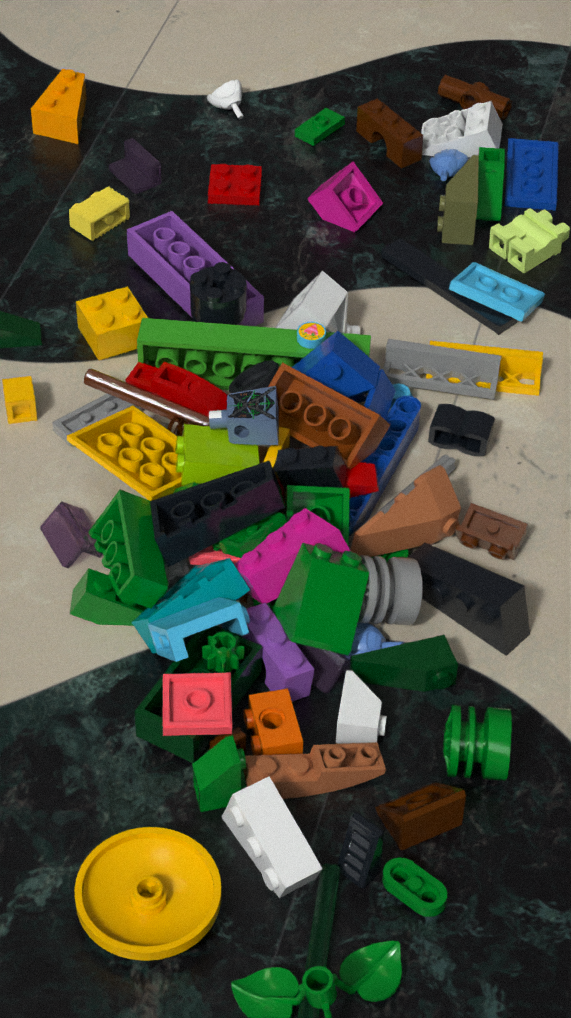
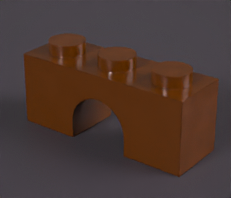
[356,98,423,168]

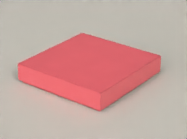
[163,672,232,736]

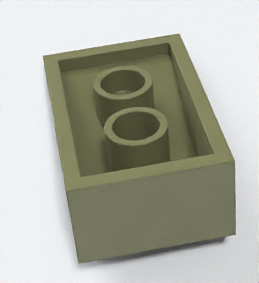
[437,155,479,245]

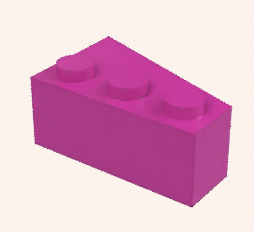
[234,508,350,604]

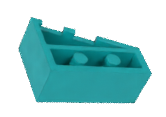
[131,558,250,653]

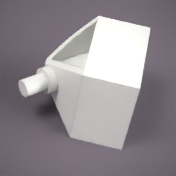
[275,271,360,334]

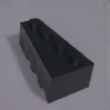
[150,461,285,567]
[407,543,530,656]

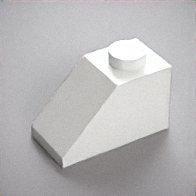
[336,670,387,744]

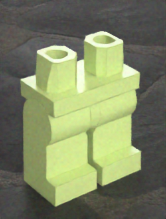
[489,208,570,273]

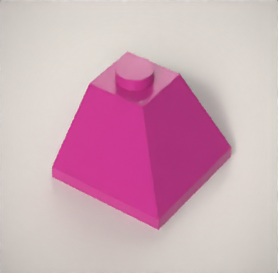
[307,161,383,232]

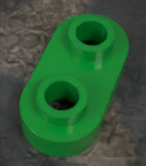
[382,857,447,917]

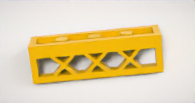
[426,341,543,396]

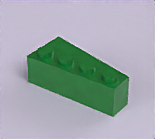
[88,489,168,609]

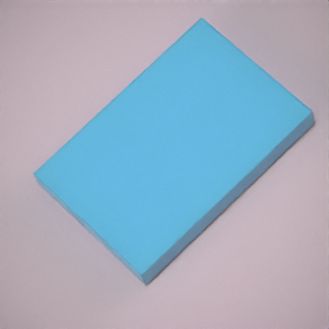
[449,262,545,322]

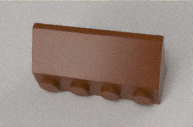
[268,362,390,470]

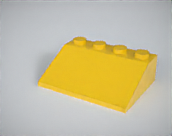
[67,405,182,501]

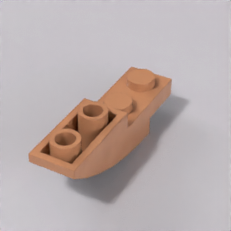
[243,743,386,799]

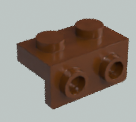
[455,503,529,560]

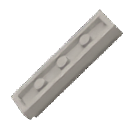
[383,339,501,400]

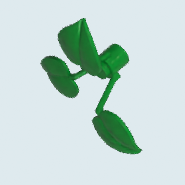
[231,941,402,1018]

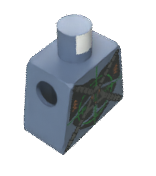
[209,386,279,445]

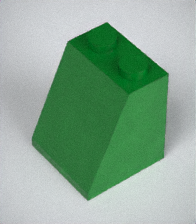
[272,543,369,655]

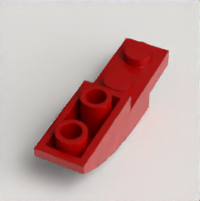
[125,361,227,417]

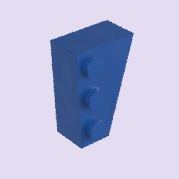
[292,331,380,397]

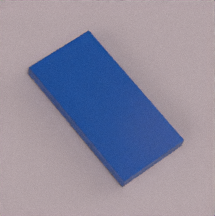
[504,138,558,211]

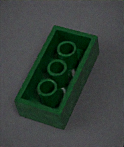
[135,626,262,763]

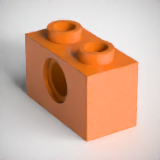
[243,688,303,756]

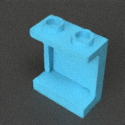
[148,597,250,662]

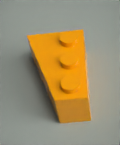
[31,69,87,144]

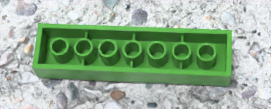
[137,318,371,395]

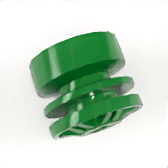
[443,704,512,781]

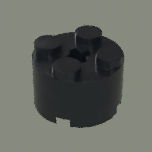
[190,262,247,325]

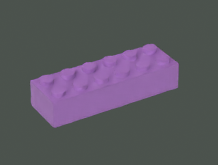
[127,211,264,326]

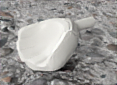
[207,79,244,120]

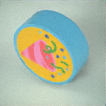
[297,322,326,349]

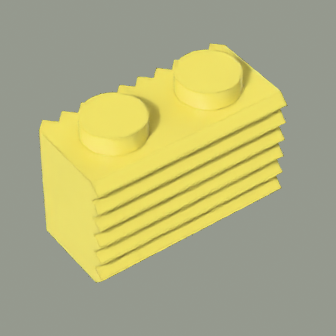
[69,186,130,241]

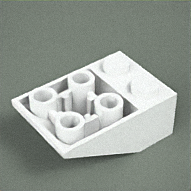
[421,101,503,160]

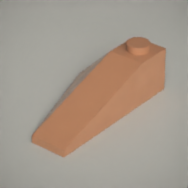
[350,465,461,557]

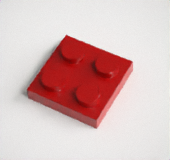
[208,164,262,206]

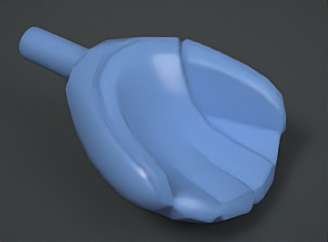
[429,149,468,181]
[345,622,405,662]

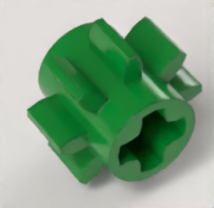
[202,631,244,673]

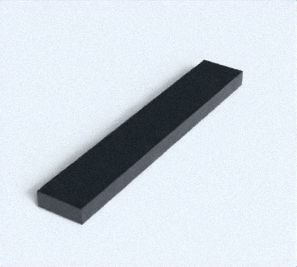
[381,238,517,335]

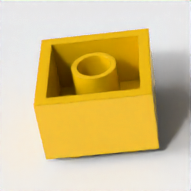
[76,286,148,360]

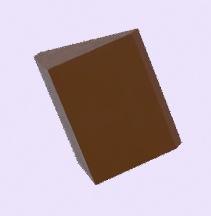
[375,782,466,851]

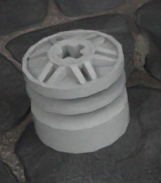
[358,555,422,625]

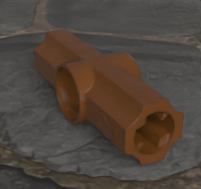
[438,75,512,120]

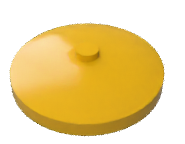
[74,827,221,961]

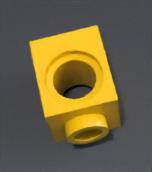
[2,376,37,424]

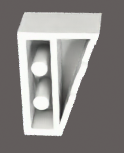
[222,776,323,898]

